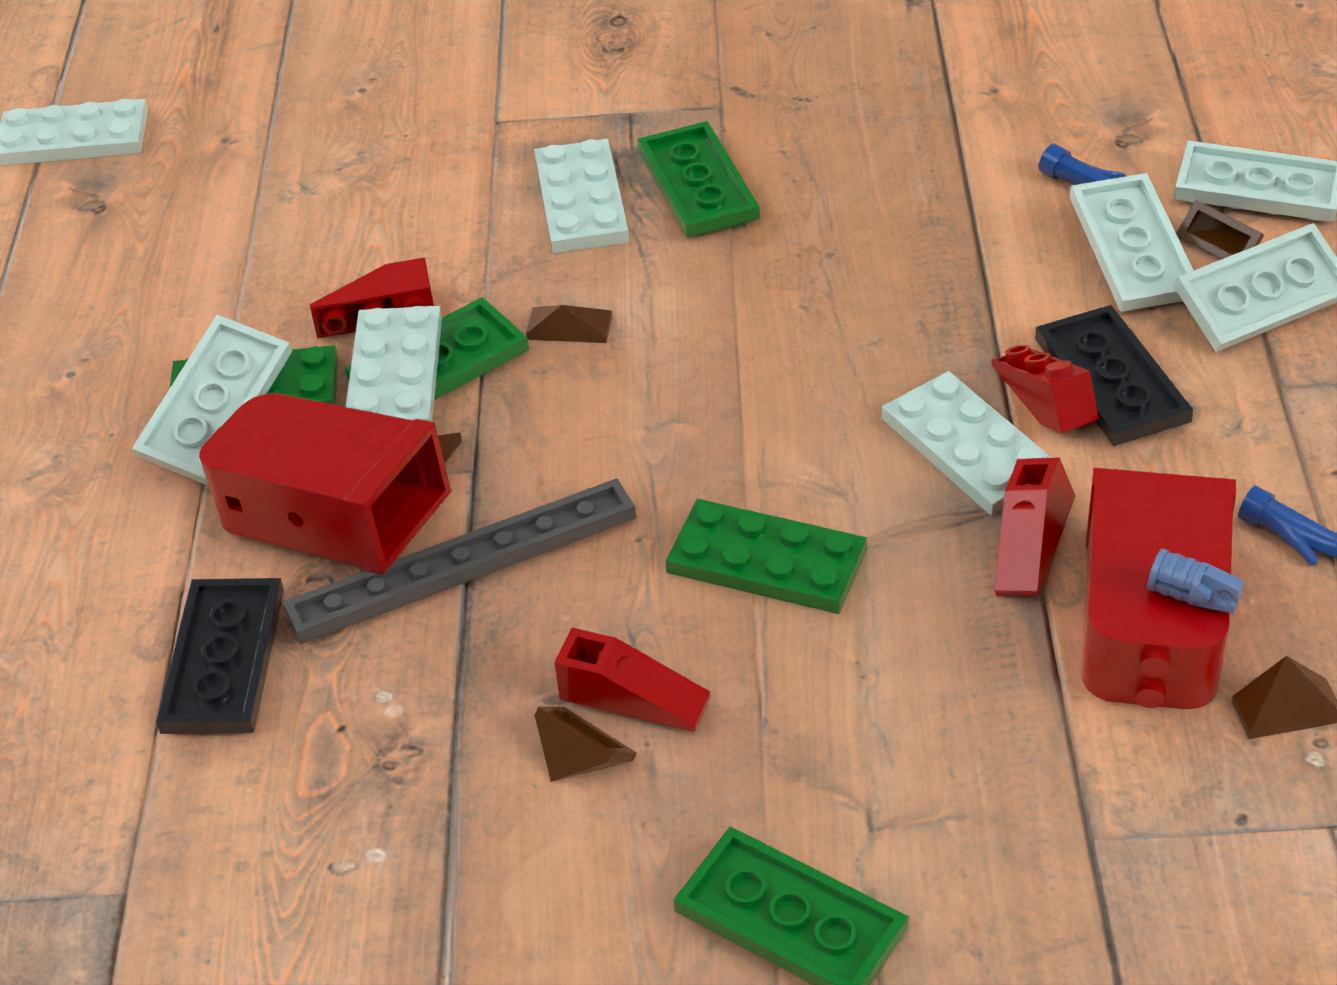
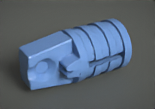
[1147,548,1244,613]

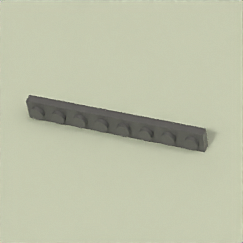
[282,478,636,644]

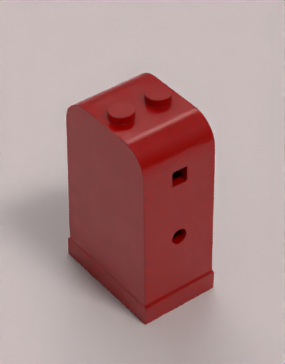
[199,394,452,575]
[1081,467,1236,709]

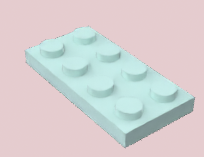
[0,99,148,166]
[534,139,630,254]
[1174,141,1337,222]
[1069,173,1194,312]
[1173,223,1337,352]
[346,306,442,422]
[132,315,292,486]
[881,371,1052,517]

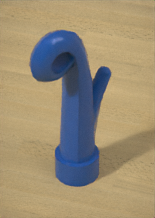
[1038,143,1126,185]
[1238,485,1337,566]

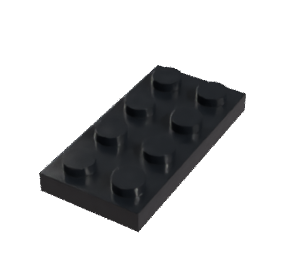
[1035,305,1193,446]
[156,578,284,734]

